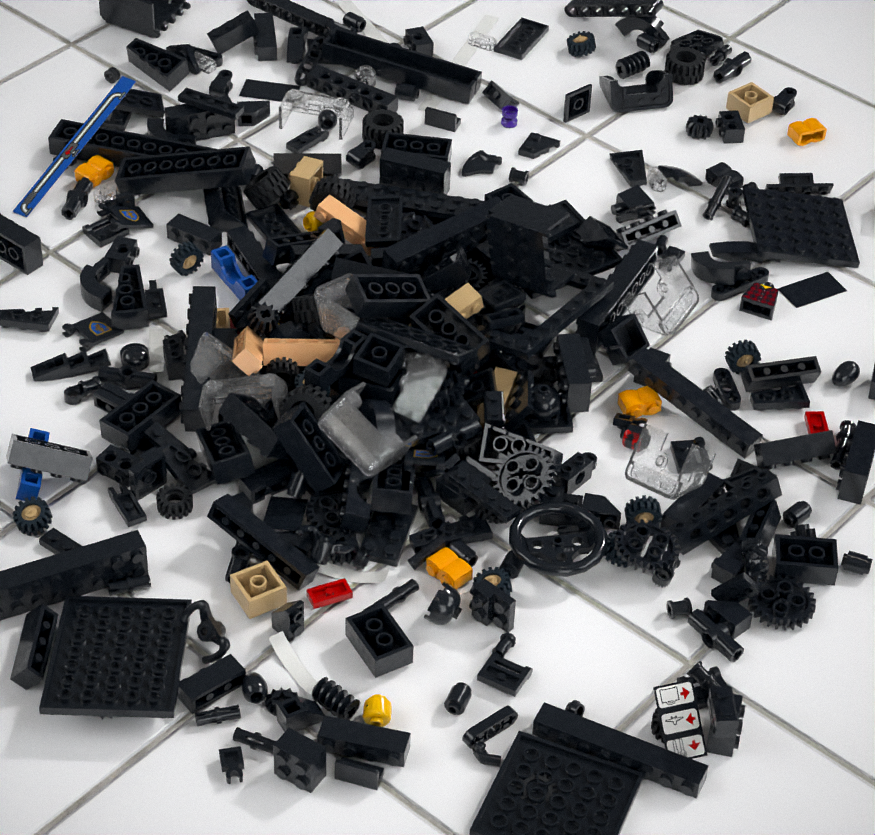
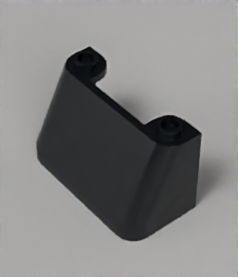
[599,70,673,112]

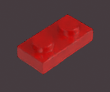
[804,411,829,434]
[306,578,353,609]

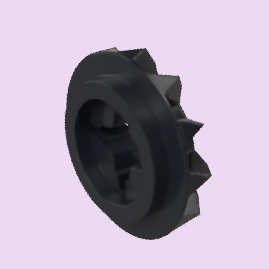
[265,687,298,716]

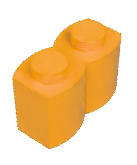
[787,118,827,146]
[74,155,114,188]
[617,386,662,418]
[426,547,473,589]

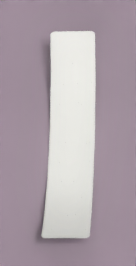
[149,329,164,372]
[316,562,389,583]
[269,631,318,694]

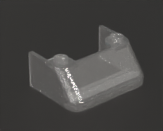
[279,89,354,140]
[622,255,699,336]
[314,273,389,340]
[190,332,273,406]
[392,352,447,423]
[199,373,288,430]
[318,382,418,476]
[625,423,716,500]

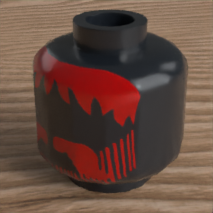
[620,423,650,451]

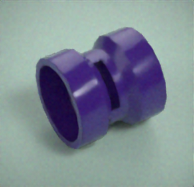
[501,105,518,128]

